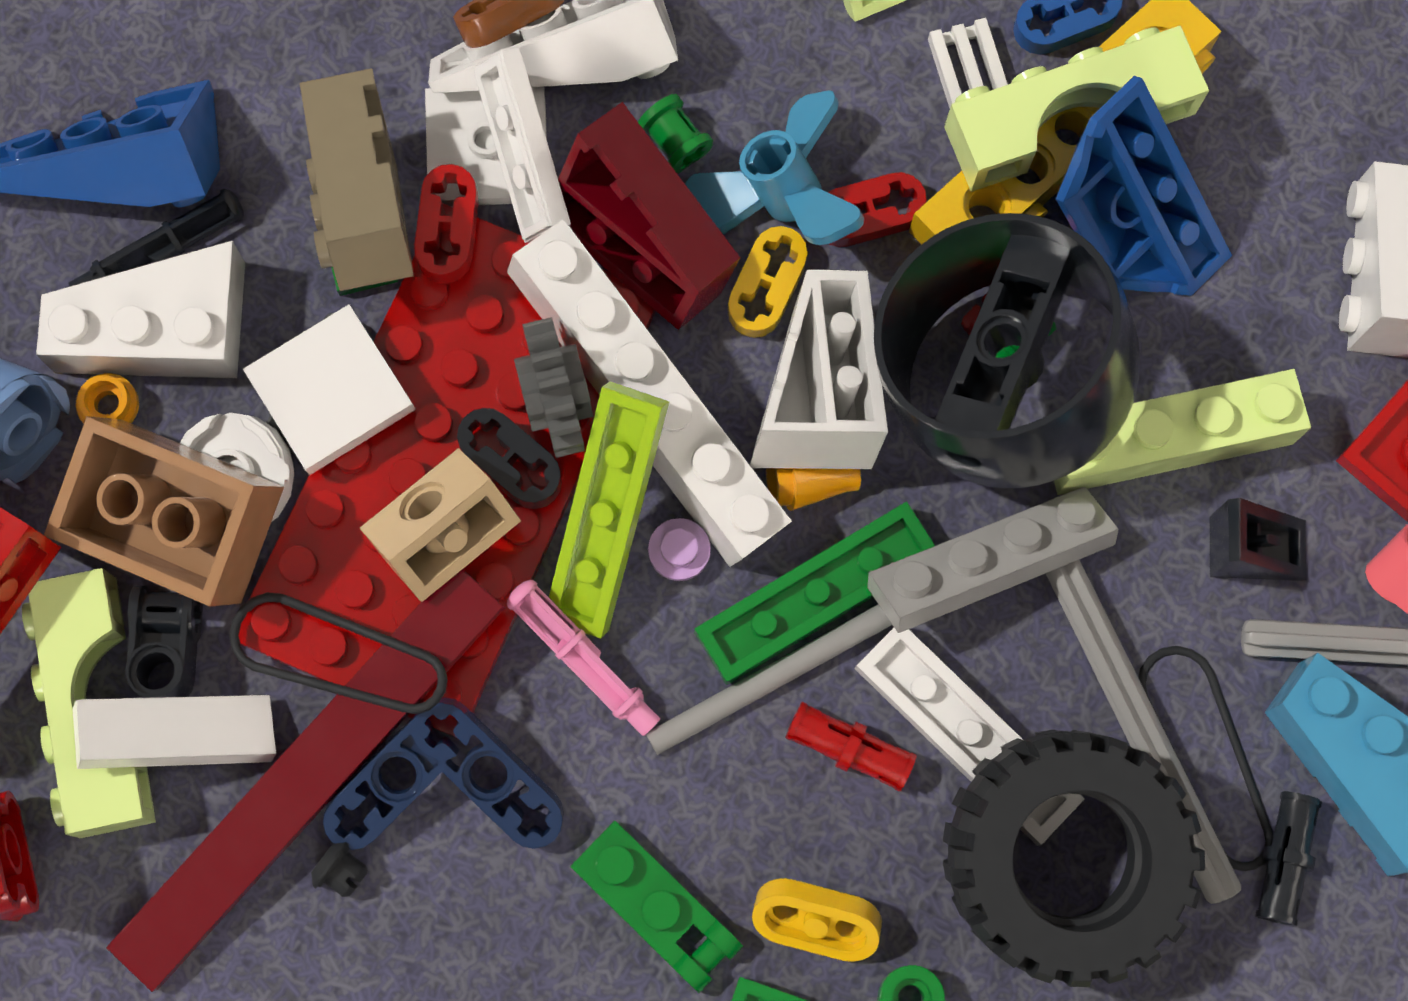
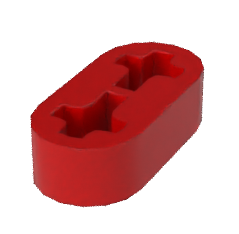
[414,164,479,284]
[828,172,927,247]

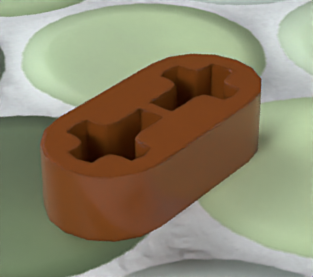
[453,0,564,48]

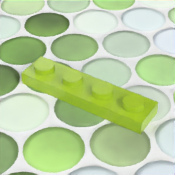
[549,381,670,639]

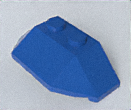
[1056,76,1232,296]

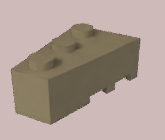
[300,68,414,291]

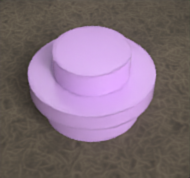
[648,518,710,581]

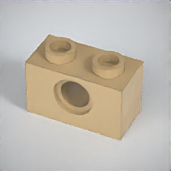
[360,448,521,602]

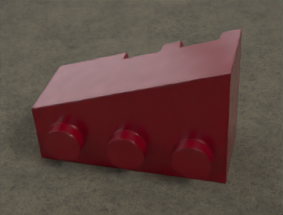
[558,102,741,330]

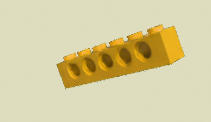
[909,0,1221,245]

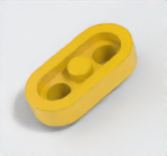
[752,878,882,962]

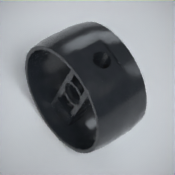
[874,213,1140,488]

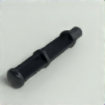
[68,189,244,287]

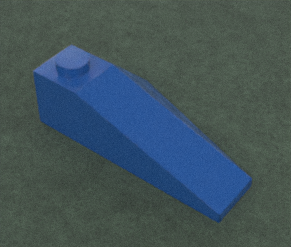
[0,80,220,207]

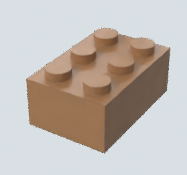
[44,416,284,607]

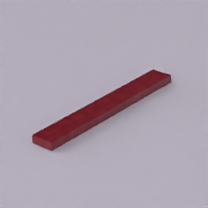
[106,569,505,992]

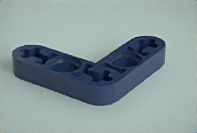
[323,697,564,850]

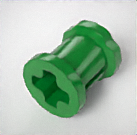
[638,94,714,174]

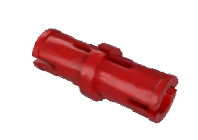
[785,701,917,792]

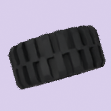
[942,729,1205,987]

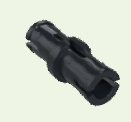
[1255,791,1322,927]

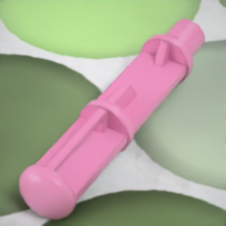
[507,580,661,736]

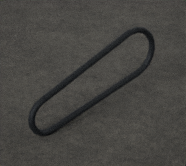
[229,592,448,714]
[1138,646,1273,871]

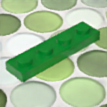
[694,501,935,685]

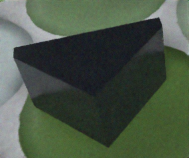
[1209,498,1307,581]

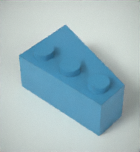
[1265,653,1408,876]

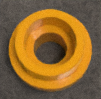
[76,373,139,424]

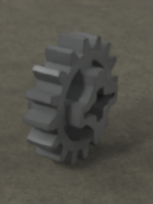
[514,317,594,458]

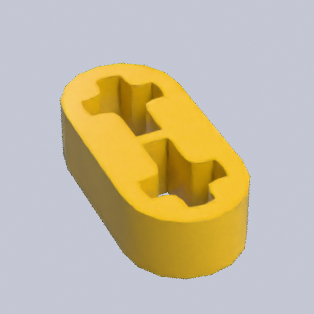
[728,226,807,338]

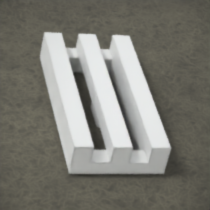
[928,18,1008,108]

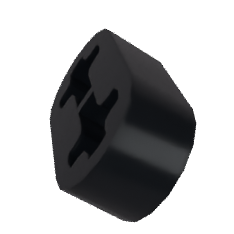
[457,408,562,509]

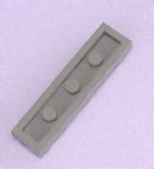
[868,487,1119,633]

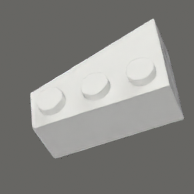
[1339,161,1408,358]
[36,241,245,378]
[750,270,888,469]

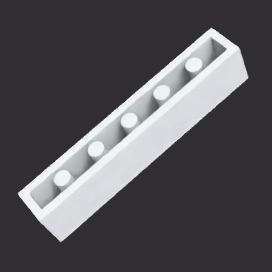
[507,219,792,567]

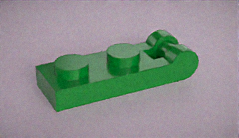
[570,820,744,993]

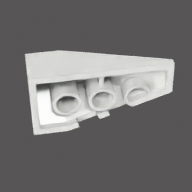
[428,0,678,93]

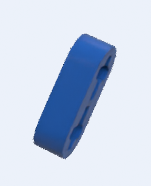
[1013,0,1123,55]

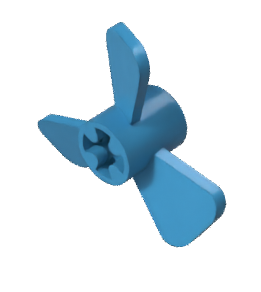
[685,90,864,245]

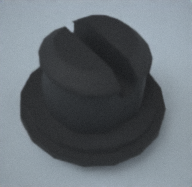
[311,842,368,897]

